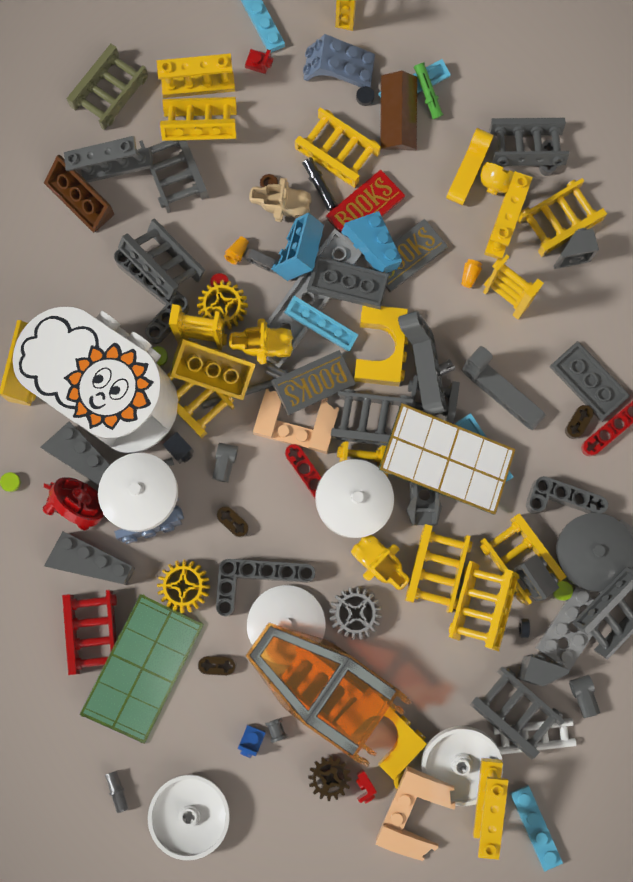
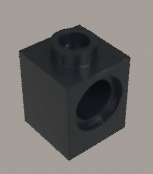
[162,432,194,464]

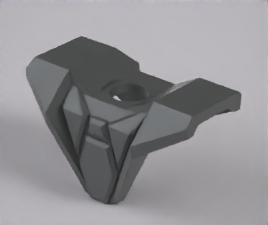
[406,481,442,526]

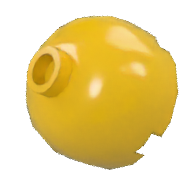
[480,162,514,196]

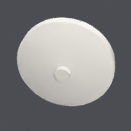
[98,453,178,532]
[315,459,394,538]
[247,585,326,665]
[421,726,503,806]
[148,775,230,860]

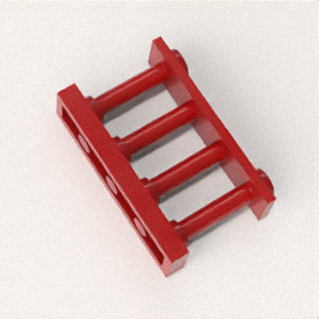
[62,590,117,675]

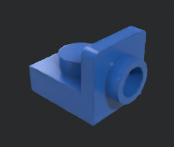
[237,725,266,758]

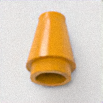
[224,236,249,265]
[461,259,482,288]

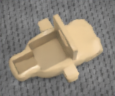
[249,178,312,222]

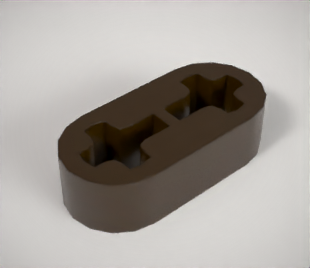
[565,405,593,439]
[217,506,249,538]
[198,656,236,676]

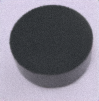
[356,86,374,106]
[519,618,530,638]

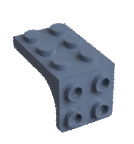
[303,34,375,87]
[114,498,184,544]

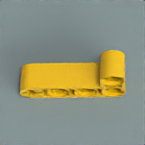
[446,128,494,206]

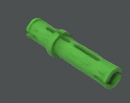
[414,62,443,119]

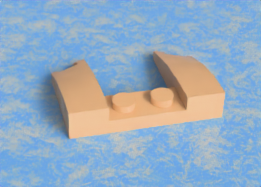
[253,388,339,454]
[375,766,455,861]

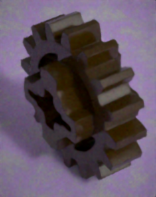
[308,755,352,801]

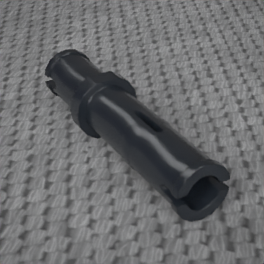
[302,157,338,211]

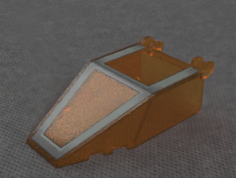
[245,622,412,767]

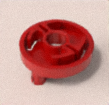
[42,477,104,531]

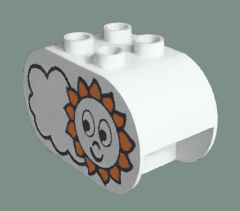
[13,307,178,453]

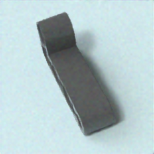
[526,476,608,514]

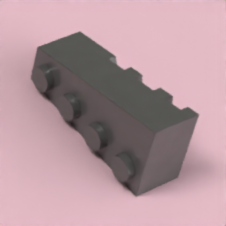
[40,421,110,486]
[44,531,135,585]

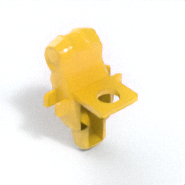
[229,319,293,364]
[351,535,409,590]

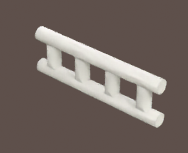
[493,718,576,755]

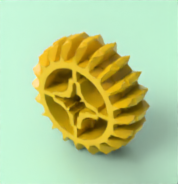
[197,280,248,330]
[157,560,210,613]

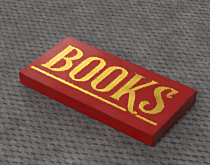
[326,169,405,237]

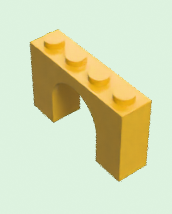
[354,305,408,387]
[335,686,427,780]

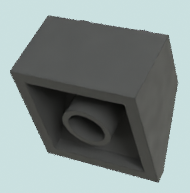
[554,228,599,269]
[514,554,559,601]

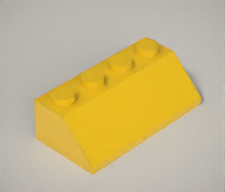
[0,320,36,406]
[170,337,256,400]

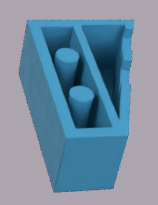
[341,211,402,273]
[272,212,324,281]

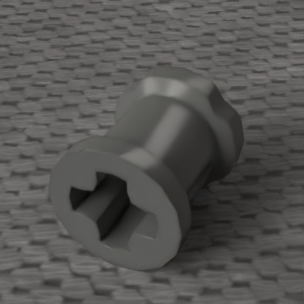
[265,718,288,743]

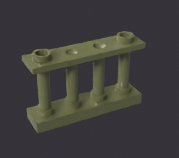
[66,43,148,130]

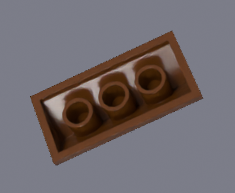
[380,70,417,151]
[44,155,115,233]

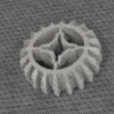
[329,587,382,640]

